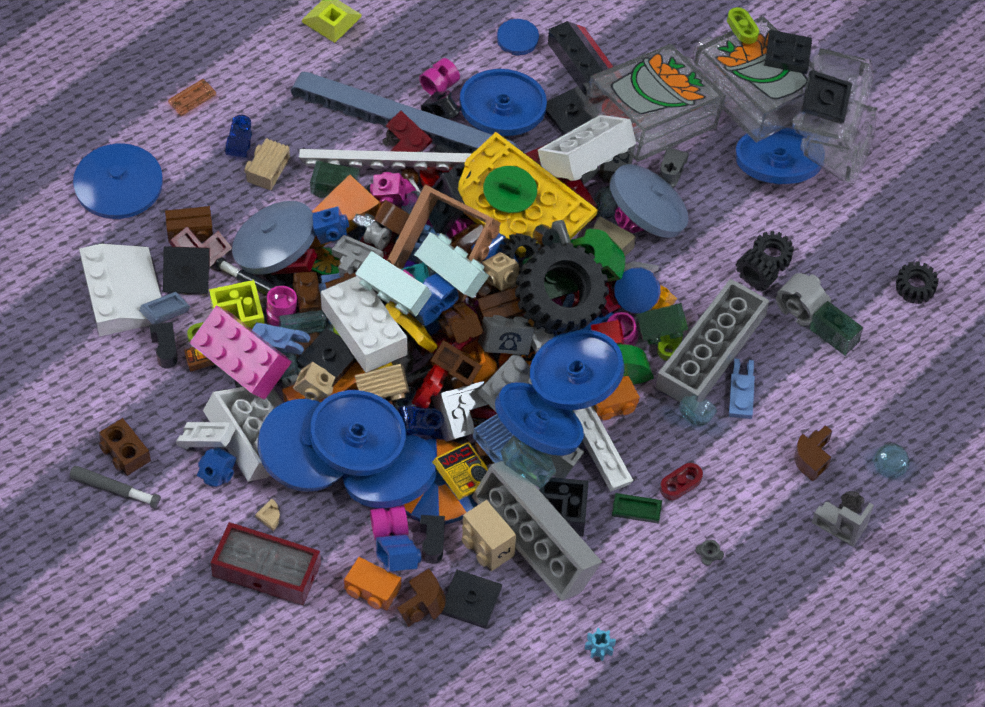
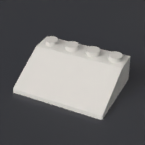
[79,244,167,336]
[203,387,283,482]

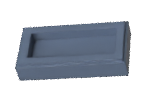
[139,292,190,325]

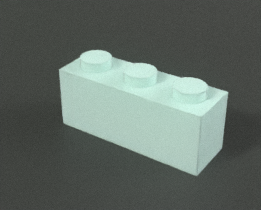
[414,232,489,298]
[355,251,432,316]

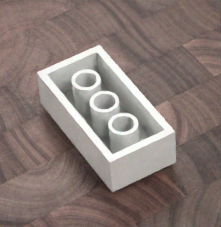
[538,115,636,181]
[321,276,407,373]

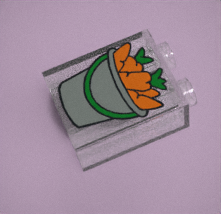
[692,16,822,143]
[583,43,726,162]

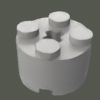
[776,273,831,326]

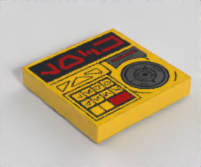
[432,442,488,500]

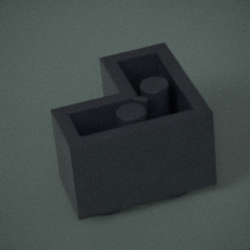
[539,476,589,537]

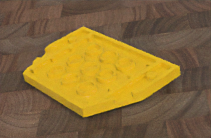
[457,132,598,258]

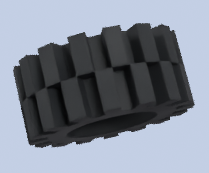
[753,231,794,271]
[498,233,541,275]
[736,248,779,291]
[896,261,939,304]

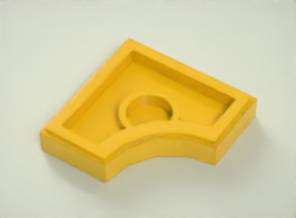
[385,301,437,353]

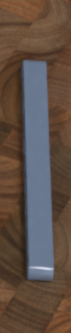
[291,72,518,154]

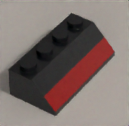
[548,21,621,103]

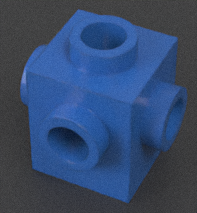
[312,206,349,244]
[197,447,237,487]

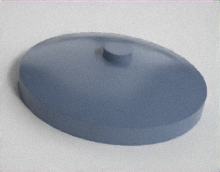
[610,164,688,238]
[232,201,316,274]

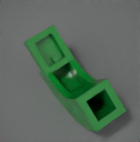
[570,229,625,282]
[617,344,654,385]

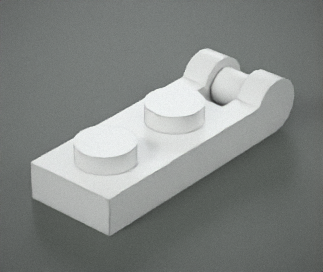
[176,422,236,449]

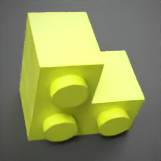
[209,280,265,329]

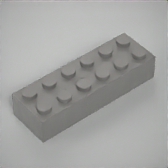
[656,279,769,410]
[472,458,602,601]

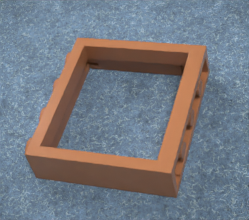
[387,185,501,303]

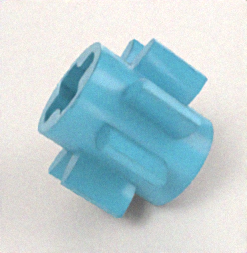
[585,628,616,661]

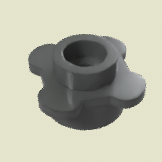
[695,539,724,566]

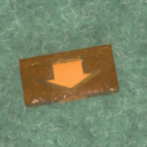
[168,79,216,116]

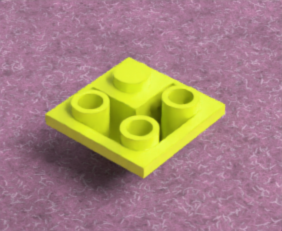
[302,0,362,43]

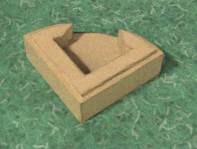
[255,499,280,531]

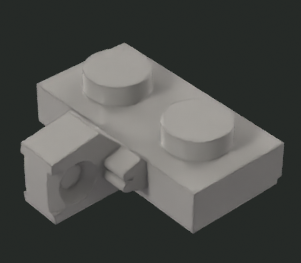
[332,235,384,277]

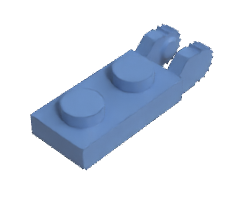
[252,322,311,355]
[729,358,755,419]

